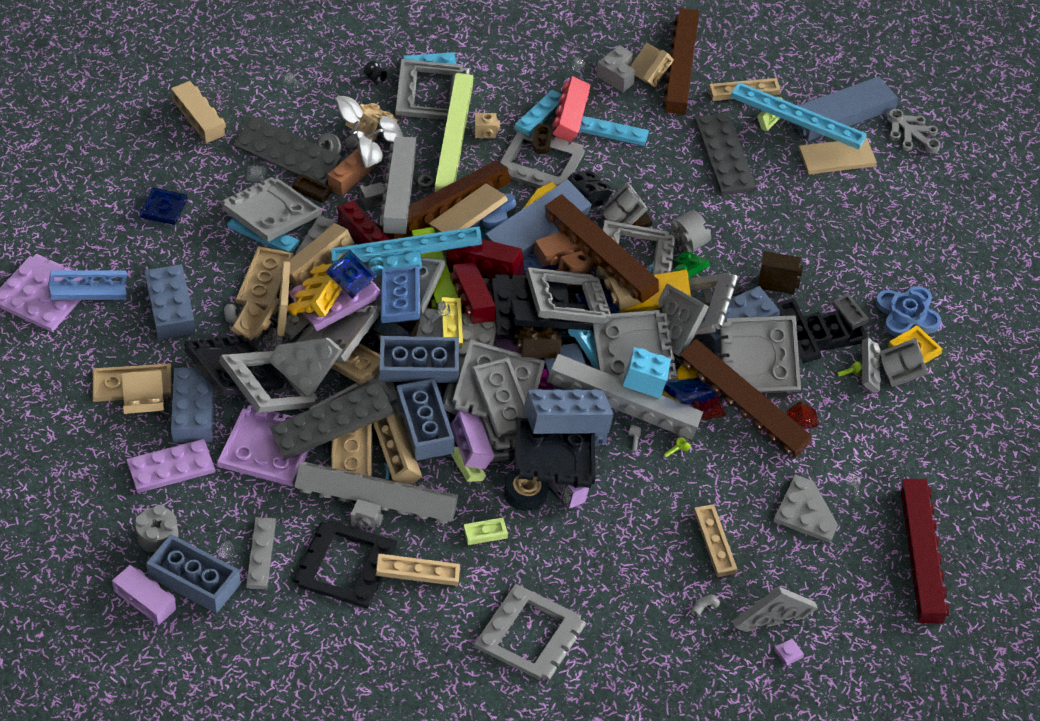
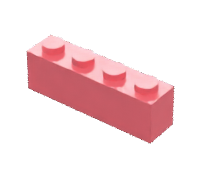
[552,76,591,142]

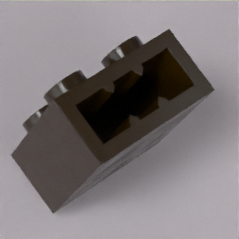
[758,251,803,295]
[512,326,562,359]

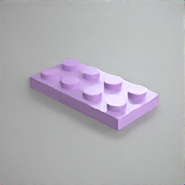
[127,439,215,493]

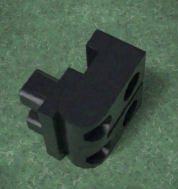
[567,170,613,206]

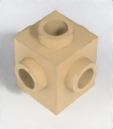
[475,113,500,138]

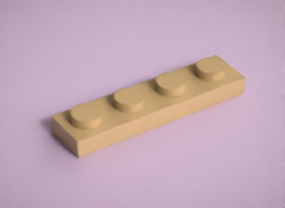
[709,78,781,101]
[694,504,737,578]
[376,554,460,586]

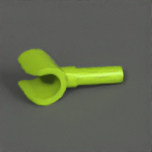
[837,362,862,376]
[663,437,691,458]

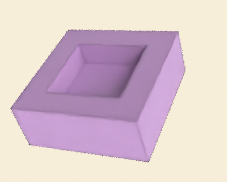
[774,639,804,666]

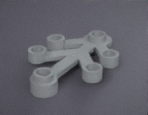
[887,109,940,154]

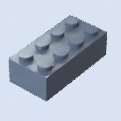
[145,264,196,340]
[699,286,780,354]
[380,336,459,383]
[171,367,215,443]
[397,378,454,461]
[524,389,614,434]
[146,534,241,614]

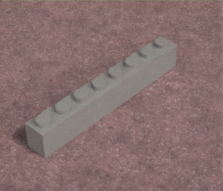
[380,136,416,234]
[547,354,703,440]
[294,462,458,524]

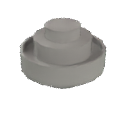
[315,133,341,155]

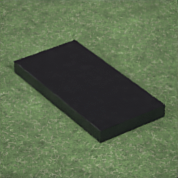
[511,299,592,331]

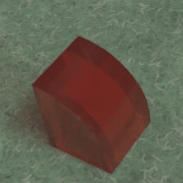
[694,391,727,420]
[786,401,819,429]

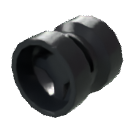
[364,61,387,85]

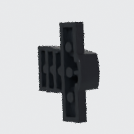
[777,298,868,364]

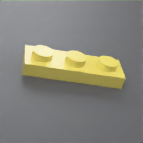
[441,297,463,348]

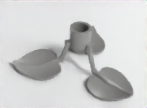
[334,96,403,169]

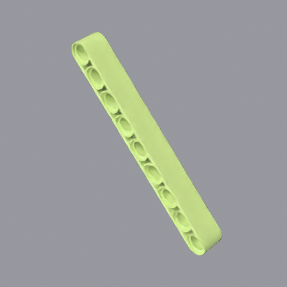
[434,73,473,192]

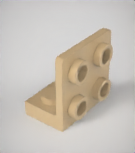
[630,43,674,88]
[345,103,398,141]
[231,298,279,340]
[122,370,164,414]

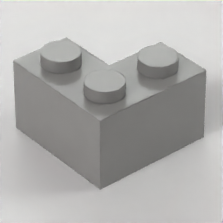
[597,45,635,92]

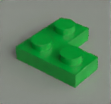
[670,251,710,278]

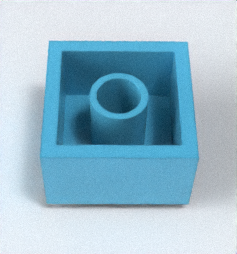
[623,347,671,399]

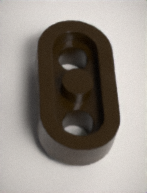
[532,124,552,154]

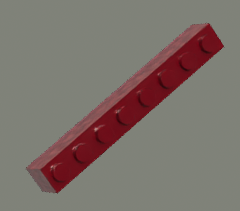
[900,479,949,623]

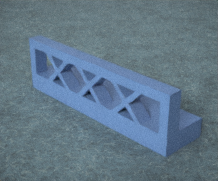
[48,270,127,300]

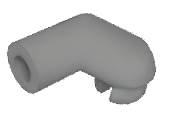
[224,304,238,324]
[690,594,720,617]

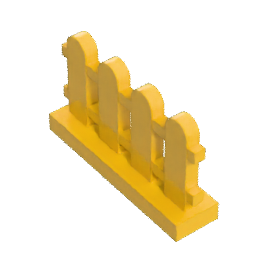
[287,253,356,317]

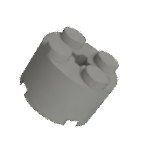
[671,210,711,253]
[136,505,179,552]

